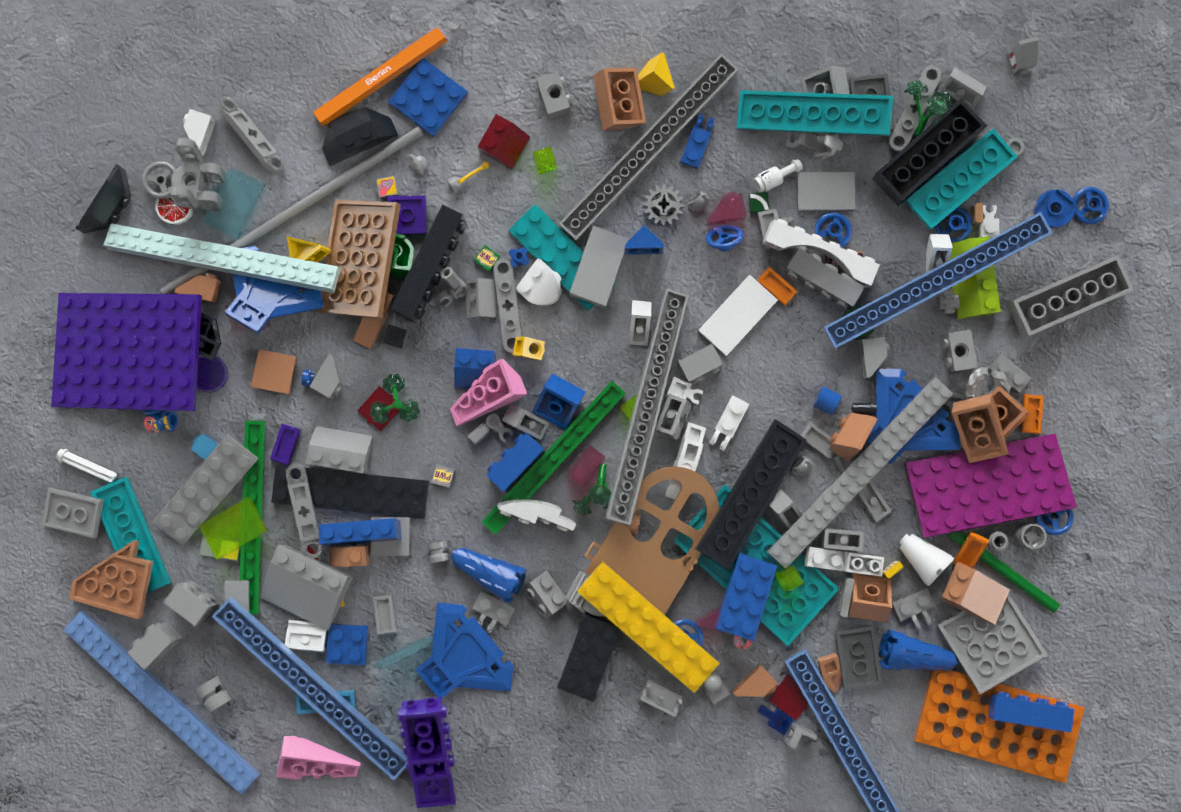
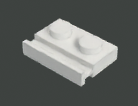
[285,620,327,653]

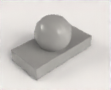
[702,670,730,704]

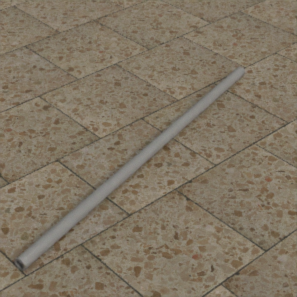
[161,127,423,294]

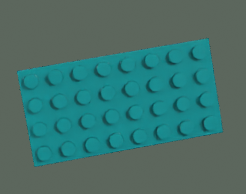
[673,484,839,646]

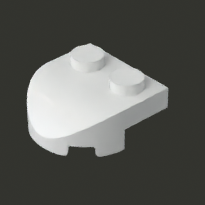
[515,259,562,306]

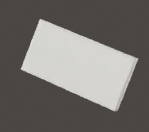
[698,275,777,356]

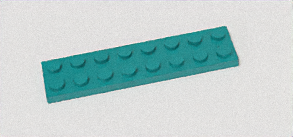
[736,90,894,136]

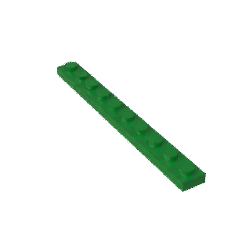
[482,381,626,535]
[240,420,266,614]

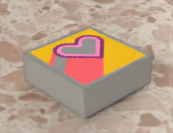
[376,176,399,199]

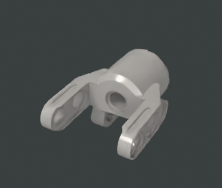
[170,138,225,212]

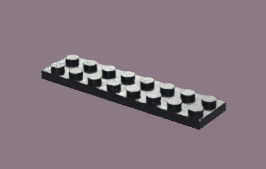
[695,419,807,570]
[271,464,429,519]

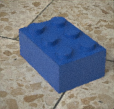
[486,433,545,492]

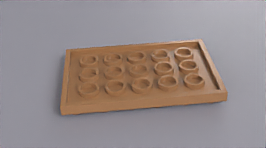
[317,200,401,319]

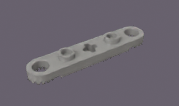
[888,65,941,152]
[217,96,285,174]
[494,259,522,353]
[286,464,323,559]

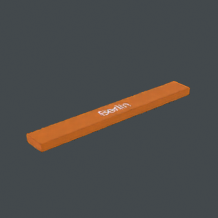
[313,27,448,127]

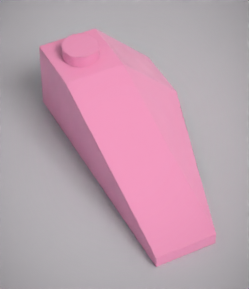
[450,359,527,426]
[276,736,360,780]

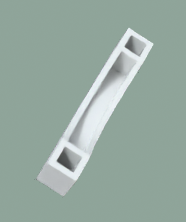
[762,219,880,288]

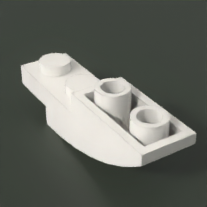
[665,422,706,500]
[497,499,576,532]
[804,546,884,577]

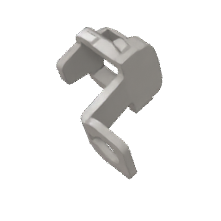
[786,132,843,160]

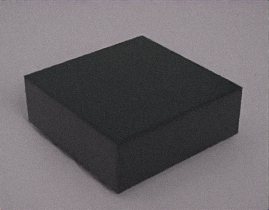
[383,324,408,348]

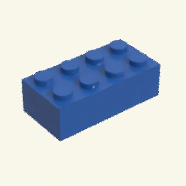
[714,553,777,641]

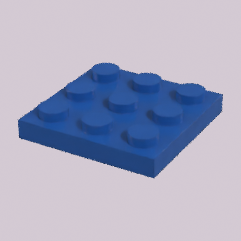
[388,58,468,137]

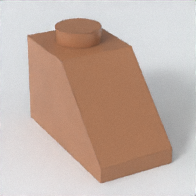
[174,273,222,304]
[330,545,370,567]
[732,664,777,697]

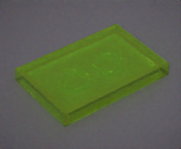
[199,497,268,560]

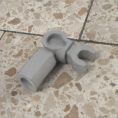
[437,267,468,307]
[468,414,513,445]

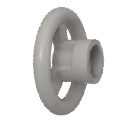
[142,161,176,199]

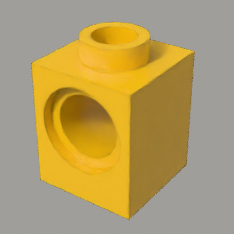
[513,337,545,360]

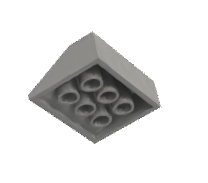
[260,544,353,630]

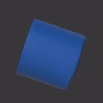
[813,386,842,415]

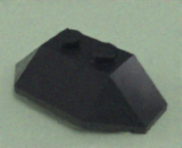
[322,106,399,166]
[75,164,131,234]
[199,312,221,361]

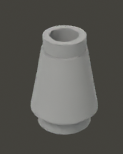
[987,532,1008,551]

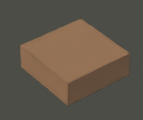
[971,203,983,226]

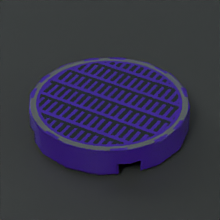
[197,356,229,393]

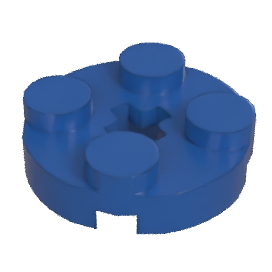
[1034,189,1075,229]

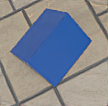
[624,225,664,255]

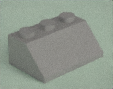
[801,65,850,94]
[306,426,373,474]

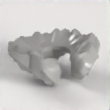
[965,367,1010,399]

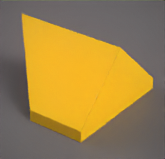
[638,53,675,96]
[286,236,331,263]

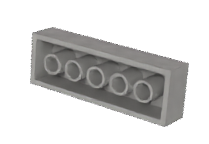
[1007,255,1134,339]

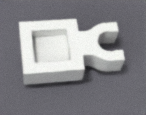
[978,205,999,239]
[667,377,703,405]

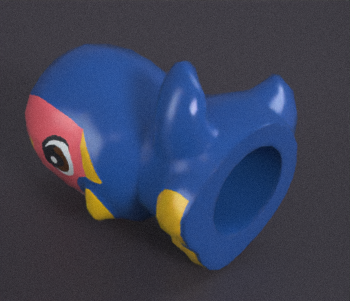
[144,410,178,433]

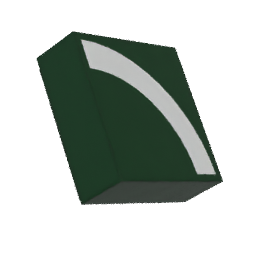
[748,192,769,213]

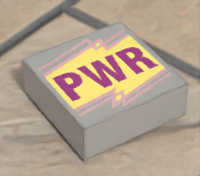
[431,464,455,488]

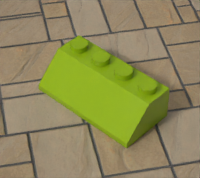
[950,236,1001,320]

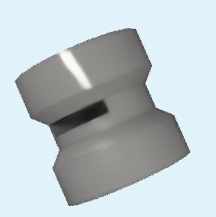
[428,541,450,563]

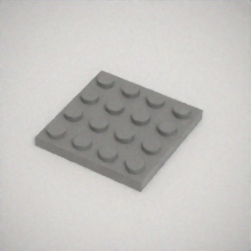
[937,594,1047,694]

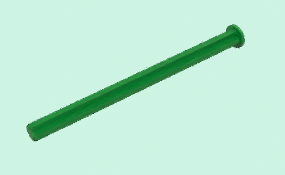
[945,531,1060,612]

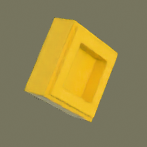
[882,560,904,579]

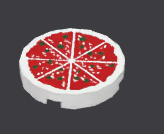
[155,187,194,225]

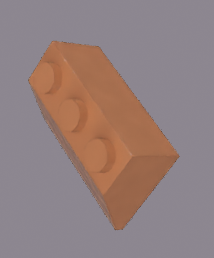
[593,68,646,131]

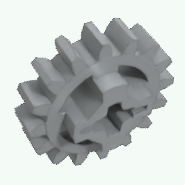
[643,184,684,227]

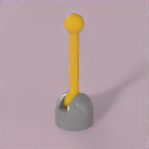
[447,161,490,193]

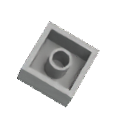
[163,581,219,626]
[128,621,183,670]

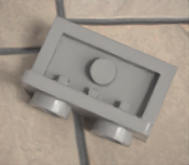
[523,570,569,618]

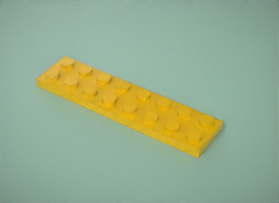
[577,561,720,693]

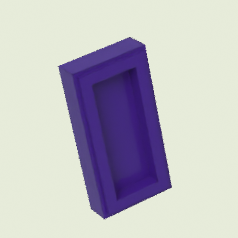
[270,423,301,466]

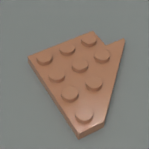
[69,540,153,619]

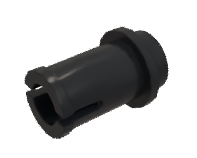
[852,401,877,416]

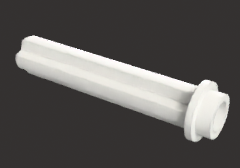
[56,449,117,483]

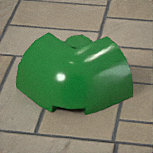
[389,233,414,278]

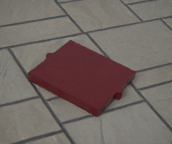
[357,386,401,431]
[769,674,808,720]

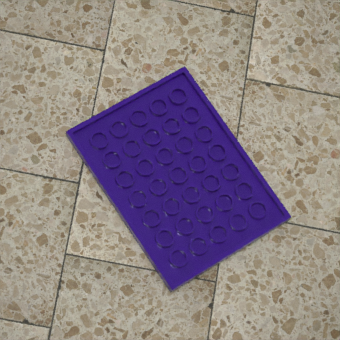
[51,293,202,411]

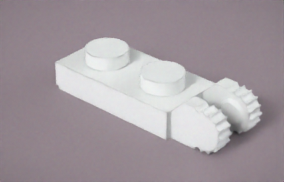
[709,395,749,451]

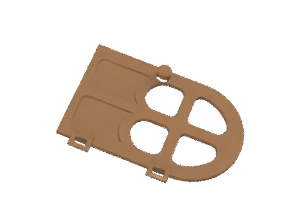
[584,466,719,615]

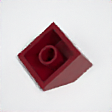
[477,114,530,170]

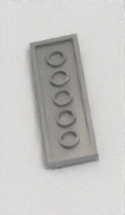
[152,434,258,545]

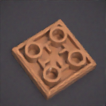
[251,350,297,394]

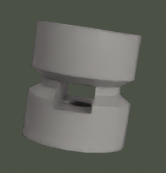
[1014,524,1047,549]
[195,676,231,713]

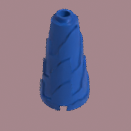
[451,547,527,604]
[879,630,958,671]

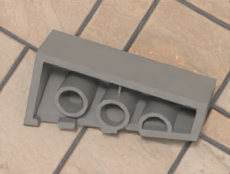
[785,245,865,309]

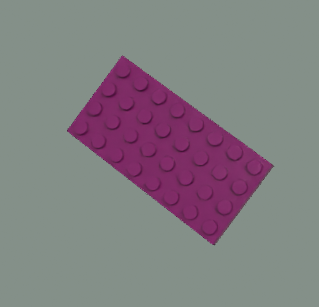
[904,433,1077,538]

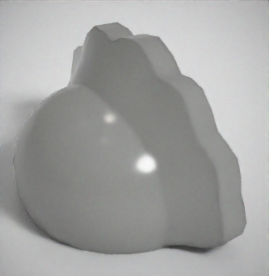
[410,154,428,177]
[688,191,709,211]
[791,456,813,476]

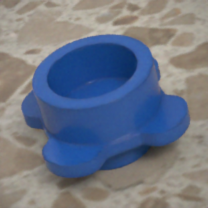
[509,247,529,267]
[301,369,315,388]

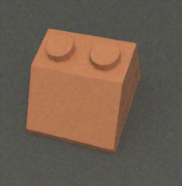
[991,386,1030,439]
[828,413,877,461]
[848,573,892,623]

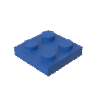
[326,624,368,665]

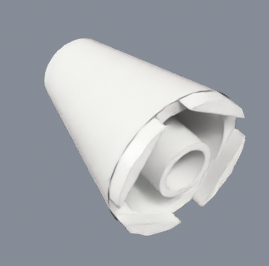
[899,534,954,587]

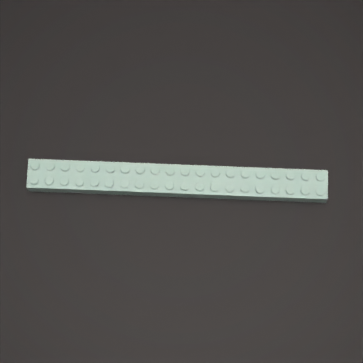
[103,224,340,293]

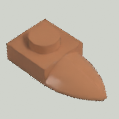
[817,653,842,693]

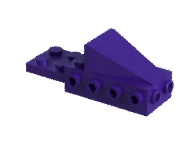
[398,697,456,808]

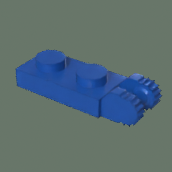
[680,113,715,169]

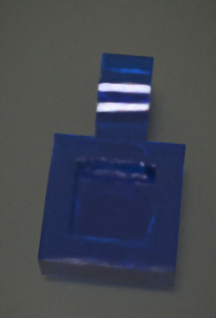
[758,705,794,735]

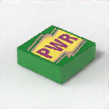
[474,245,501,272]

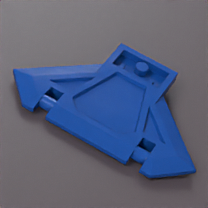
[225,246,324,334]
[866,369,960,464]
[416,602,513,698]

